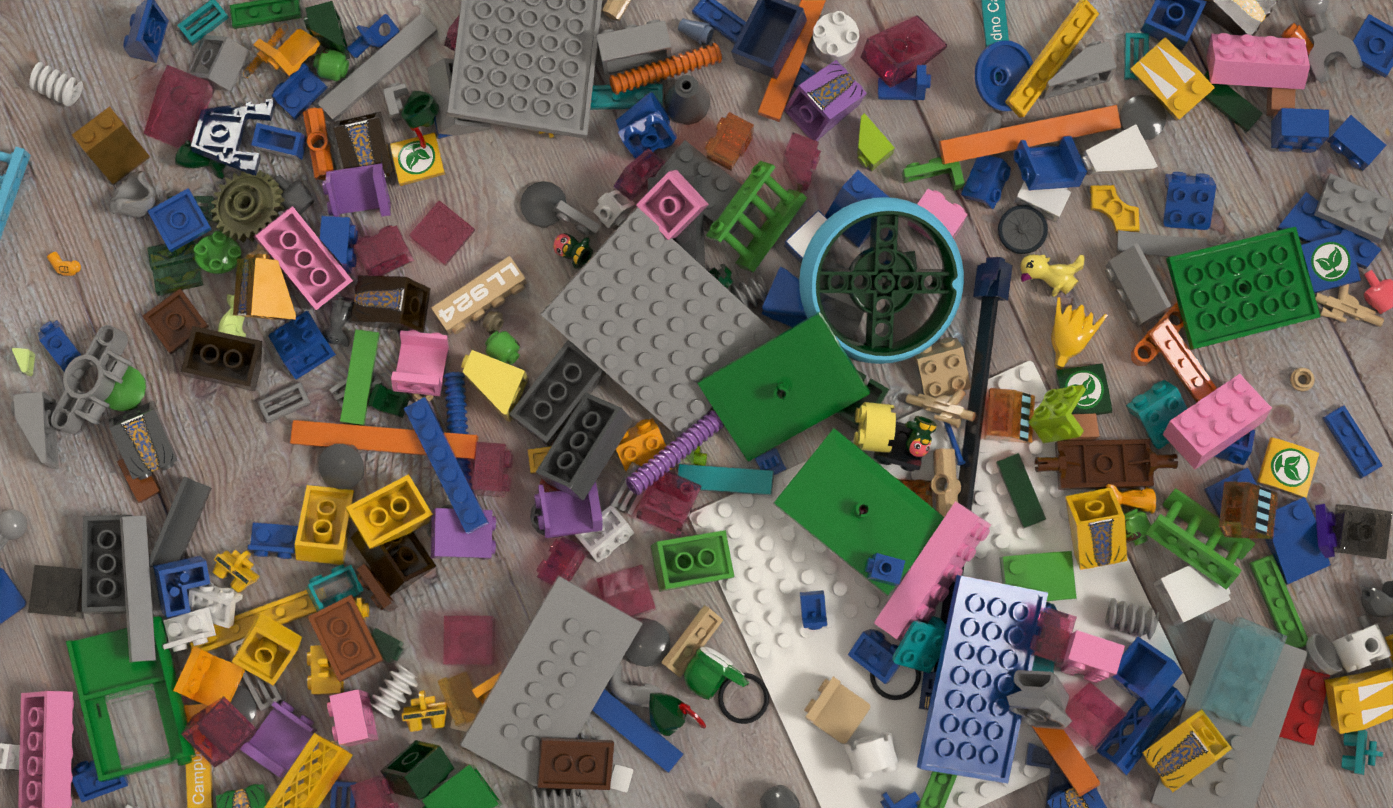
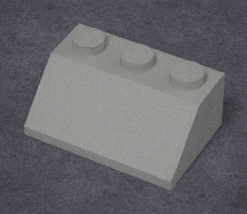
[427,58,491,136]
[1105,243,1171,327]

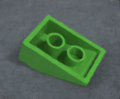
[650,530,735,592]
[999,551,1077,601]

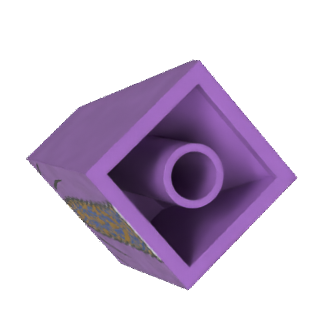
[784,60,867,143]

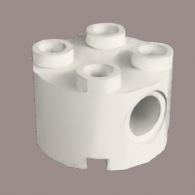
[812,11,859,64]
[1332,623,1391,673]
[844,732,899,779]

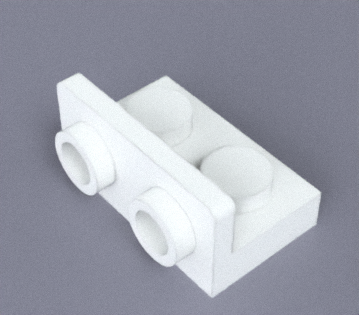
[575,505,634,562]
[188,582,243,628]
[163,607,216,652]

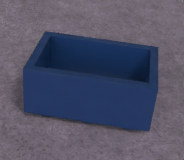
[731,0,807,80]

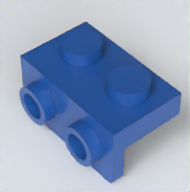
[961,155,1011,209]

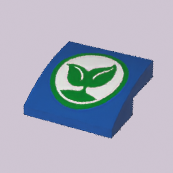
[1301,232,1361,293]

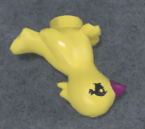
[1020,254,1085,297]

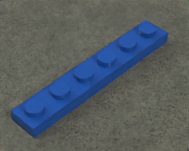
[404,397,489,534]

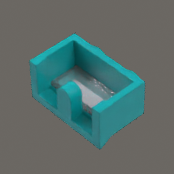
[306,564,364,612]

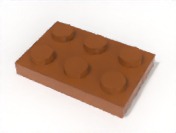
[308,595,384,682]

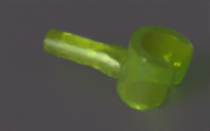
[693,446,707,466]

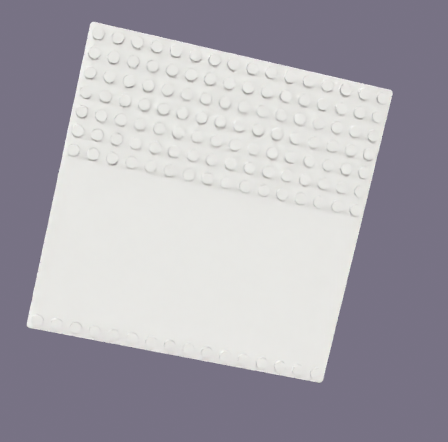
[689,361,1190,808]

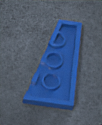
[1276,192,1382,269]

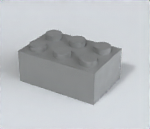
[597,20,672,75]

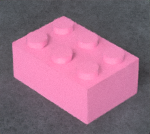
[327,689,379,747]

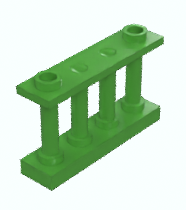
[706,161,807,273]
[1146,488,1255,590]

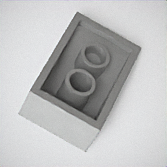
[1042,41,1117,100]
[11,392,59,470]

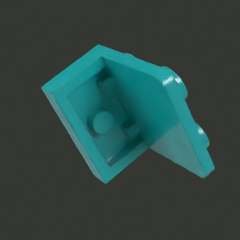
[1126,380,1188,449]
[892,616,946,673]

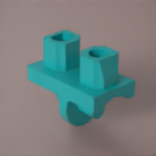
[1341,730,1384,775]

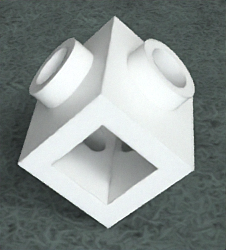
[593,187,636,228]

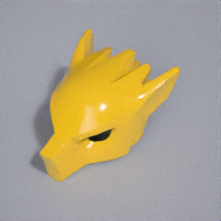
[1051,297,1107,370]

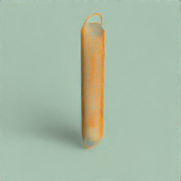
[243,24,288,78]

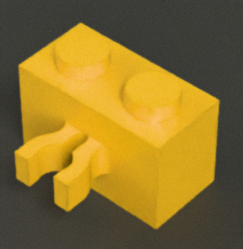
[307,645,344,695]

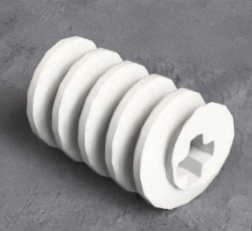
[29,61,83,106]
[370,663,418,719]

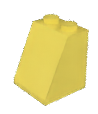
[461,350,528,422]

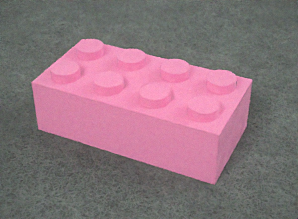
[1206,33,1310,89]
[253,206,353,310]
[1163,374,1272,469]
[1055,630,1125,683]

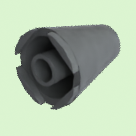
[664,75,710,125]

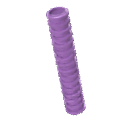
[626,410,724,495]

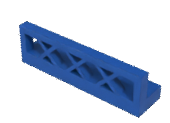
[1097,686,1186,776]

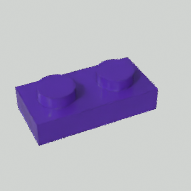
[1315,504,1338,558]

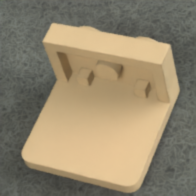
[913,337,971,398]
[804,676,870,744]

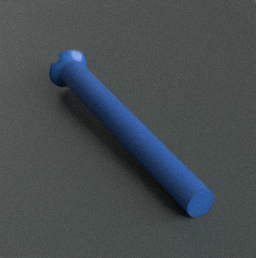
[943,422,966,466]

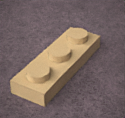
[661,605,723,677]

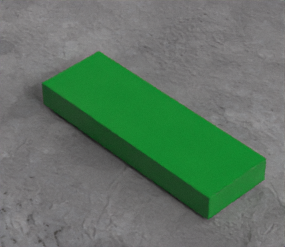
[229,0,302,29]

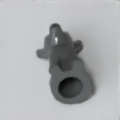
[322,295,354,347]

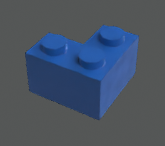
[153,556,210,618]

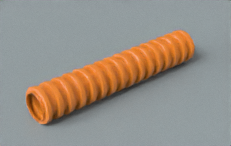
[609,43,722,95]

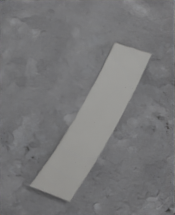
[1117,230,1207,257]

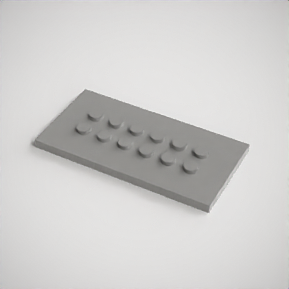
[460,575,643,790]
[1150,619,1308,808]

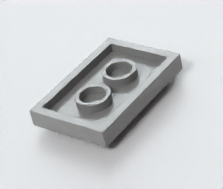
[1314,173,1393,244]

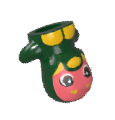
[553,233,593,269]
[905,416,937,457]

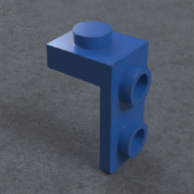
[878,65,931,100]
[38,320,81,372]

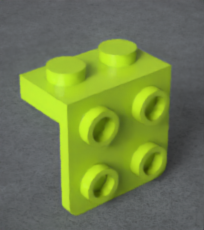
[1029,385,1086,443]

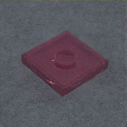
[409,200,475,266]

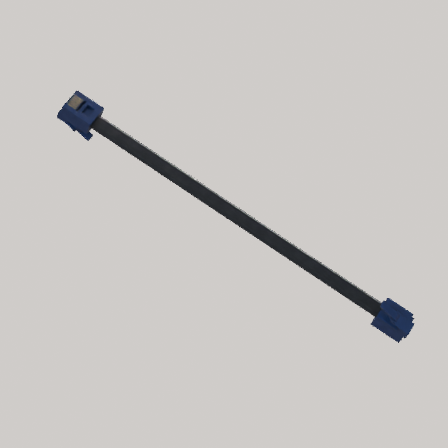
[919,257,1013,711]

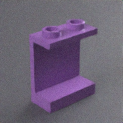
[322,163,391,217]
[534,482,603,538]
[431,508,496,560]
[240,701,317,778]

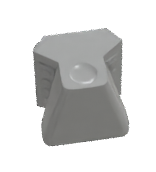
[1007,670,1072,729]

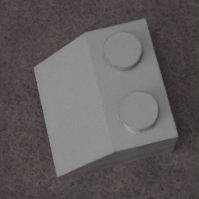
[186,35,249,91]

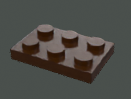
[537,738,614,790]

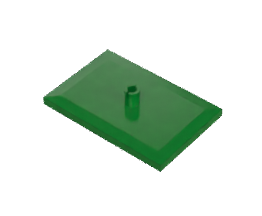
[1166,227,1321,350]
[697,312,870,462]
[773,428,944,596]

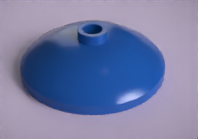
[975,40,1033,111]

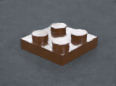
[142,288,209,354]
[357,564,398,612]

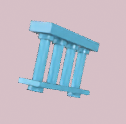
[0,147,31,239]

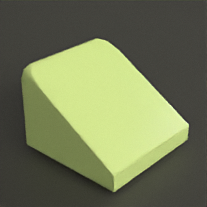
[12,348,36,376]

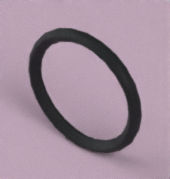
[870,669,921,700]
[718,673,769,724]

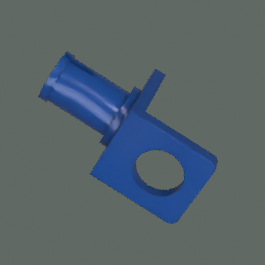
[347,14,400,58]

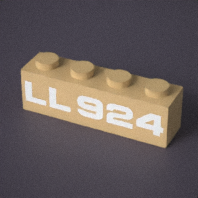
[431,256,527,335]

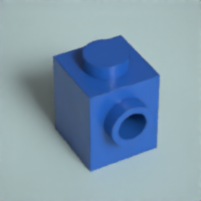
[865,553,905,586]

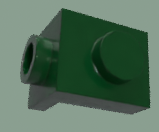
[368,384,411,418]

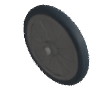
[998,205,1048,254]

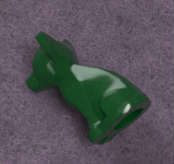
[175,140,226,179]

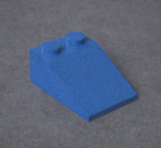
[123,0,169,63]
[1255,497,1331,585]

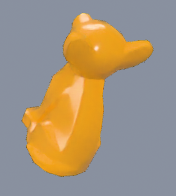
[1106,484,1156,514]

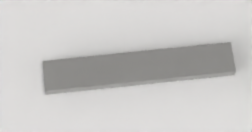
[318,13,438,122]
[120,516,156,662]

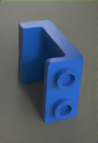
[1014,136,1087,191]

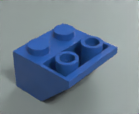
[320,216,359,274]

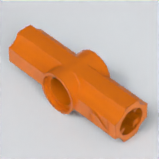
[303,108,334,180]

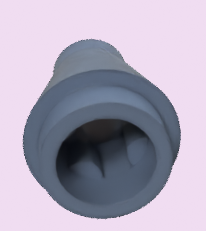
[678,18,714,45]

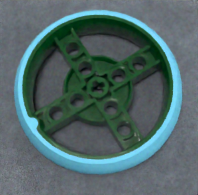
[799,197,964,364]

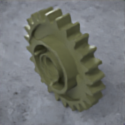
[211,170,285,243]

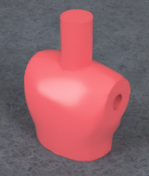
[1364,270,1393,314]

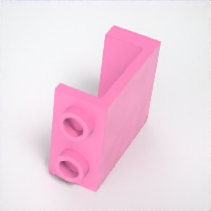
[391,330,449,396]

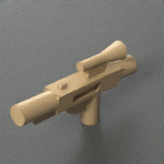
[1315,284,1384,327]
[906,389,975,428]

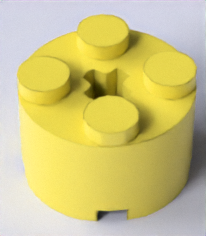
[853,402,896,453]

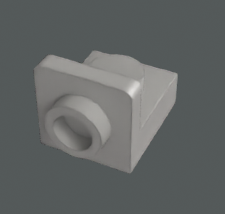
[383,83,409,122]

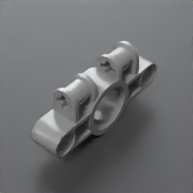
[51,325,133,434]

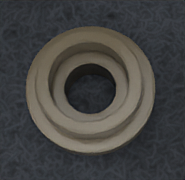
[483,311,504,334]

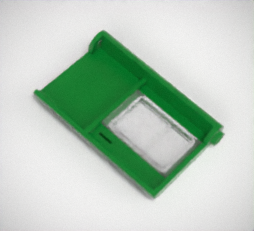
[66,616,196,782]

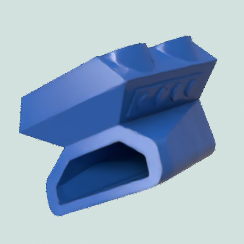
[616,92,677,160]
[761,267,821,328]

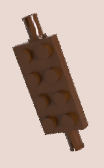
[1034,439,1178,490]

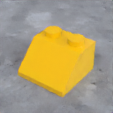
[232,613,302,686]

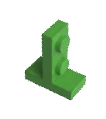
[902,157,965,191]

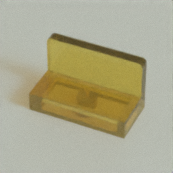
[438,672,481,727]

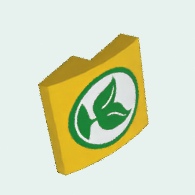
[390,132,445,186]
[1257,437,1319,498]

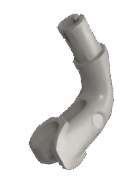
[609,663,662,709]

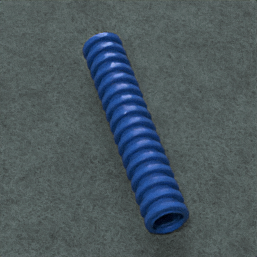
[444,372,472,487]

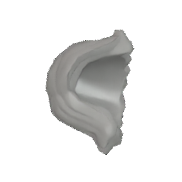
[109,171,156,217]

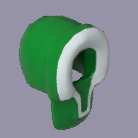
[684,646,749,700]

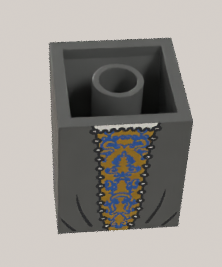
[109,401,178,480]

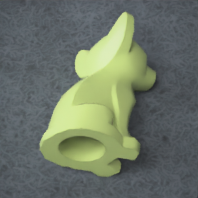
[218,294,246,337]

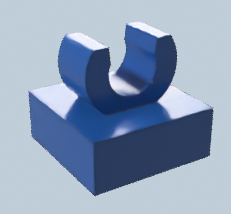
[755,448,786,475]

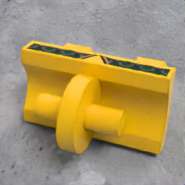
[212,550,260,593]
[402,690,448,732]

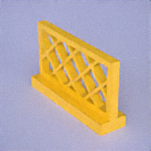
[264,733,353,808]

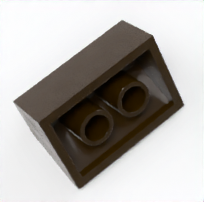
[181,326,262,391]
[350,530,436,596]

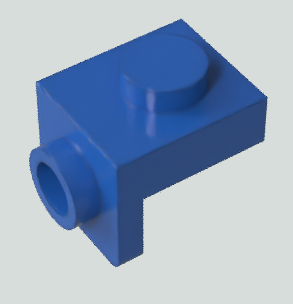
[800,590,828,630]
[880,791,920,808]

